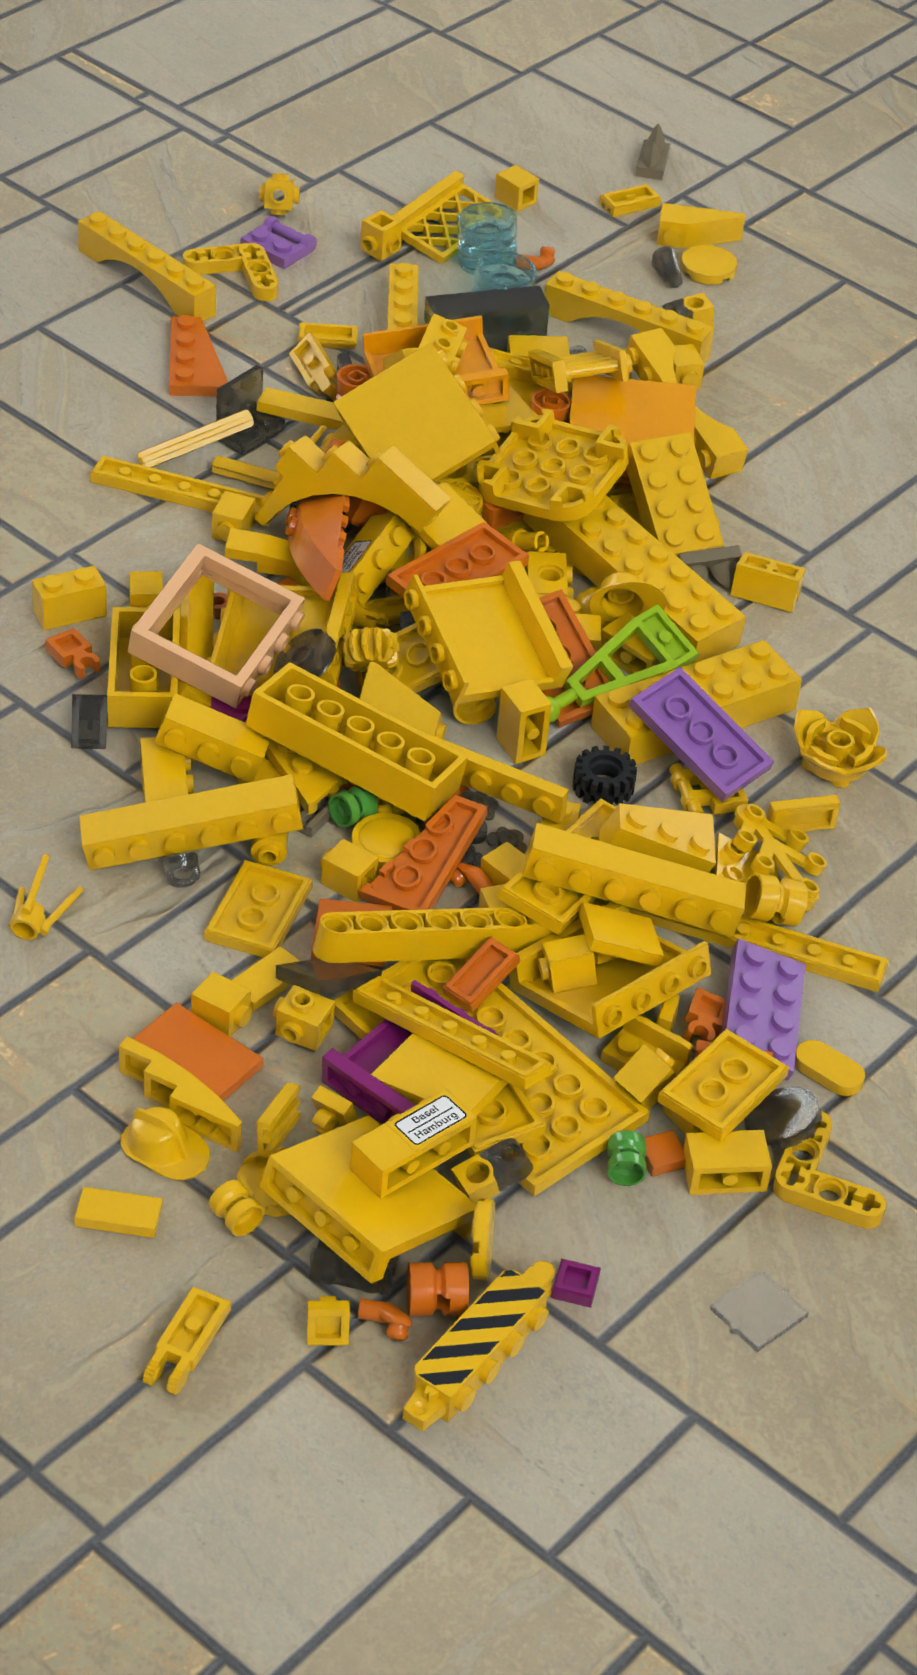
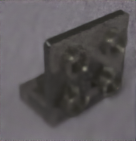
[216,364,285,455]

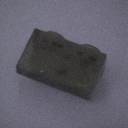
[309,1239,401,1296]

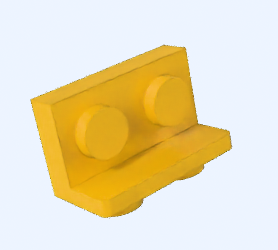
[600,1015,693,1075]

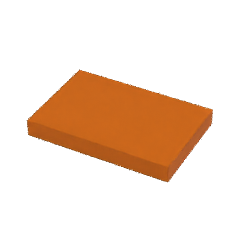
[132,1002,264,1102]

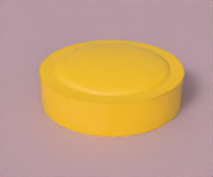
[351,813,421,874]

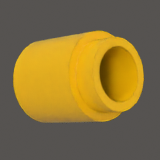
[251,832,289,866]

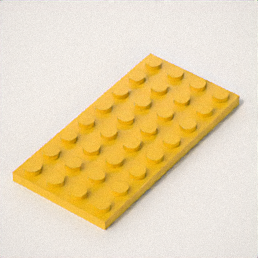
[333,958,650,1197]

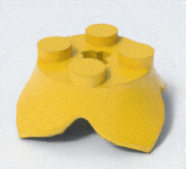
[794,707,888,788]

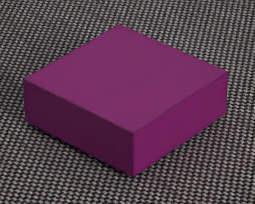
[551,1258,601,1308]

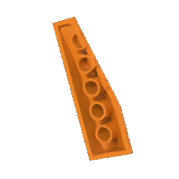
[284,494,350,601]

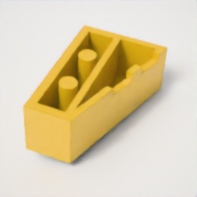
[599,803,716,873]

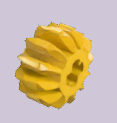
[342,626,400,673]

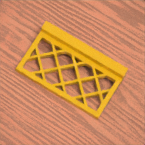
[392,170,507,264]

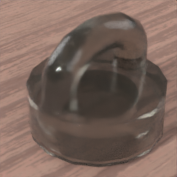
[162,852,201,888]

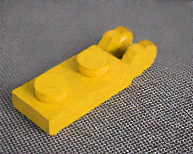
[143,1287,231,1396]

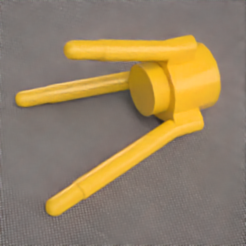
[8,854,84,940]

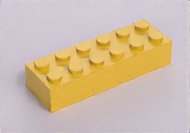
[591,640,802,765]
[245,662,469,822]

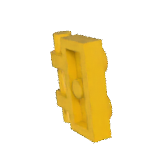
[669,763,748,815]

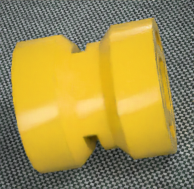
[209,1180,265,1237]

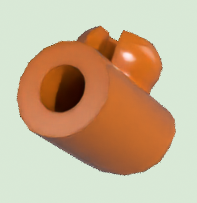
[516,246,556,271]
[450,862,495,895]
[358,1298,412,1341]

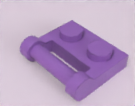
[240,215,317,269]

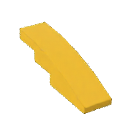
[225,528,311,586]
[119,1036,242,1152]

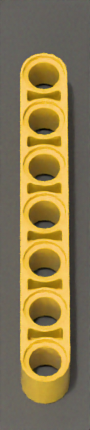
[313,907,554,963]

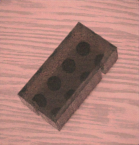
[424,286,550,352]

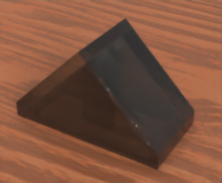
[71,694,108,749]

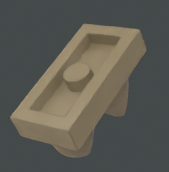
[635,124,671,180]
[677,545,742,589]

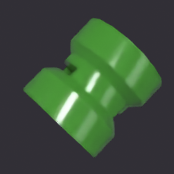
[328,785,378,828]
[607,1131,646,1186]

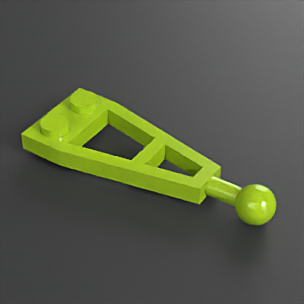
[546,604,699,723]

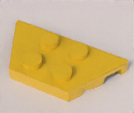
[266,739,347,815]

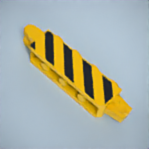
[402,1260,555,1432]

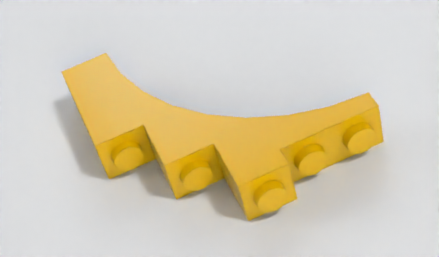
[254,435,452,532]

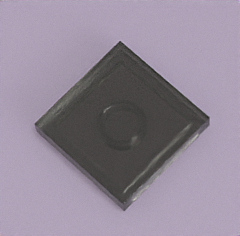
[276,958,382,995]

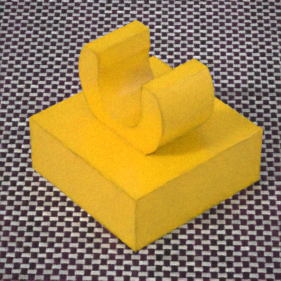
[311,1085,358,1134]
[306,1296,350,1345]

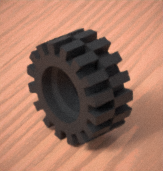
[572,745,637,806]

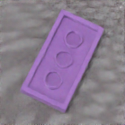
[629,667,774,802]
[721,938,806,1081]

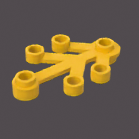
[732,804,827,911]

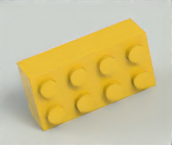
[626,432,724,556]
[107,607,180,729]

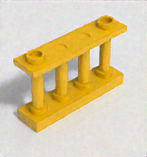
[528,339,632,393]

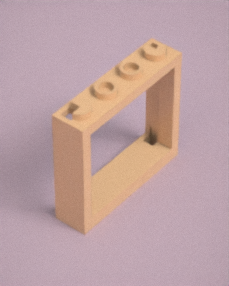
[127,543,305,708]

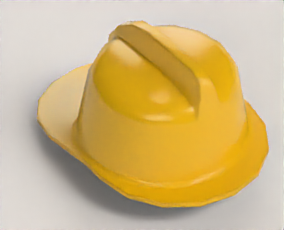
[589,572,667,622]
[120,1106,210,1180]

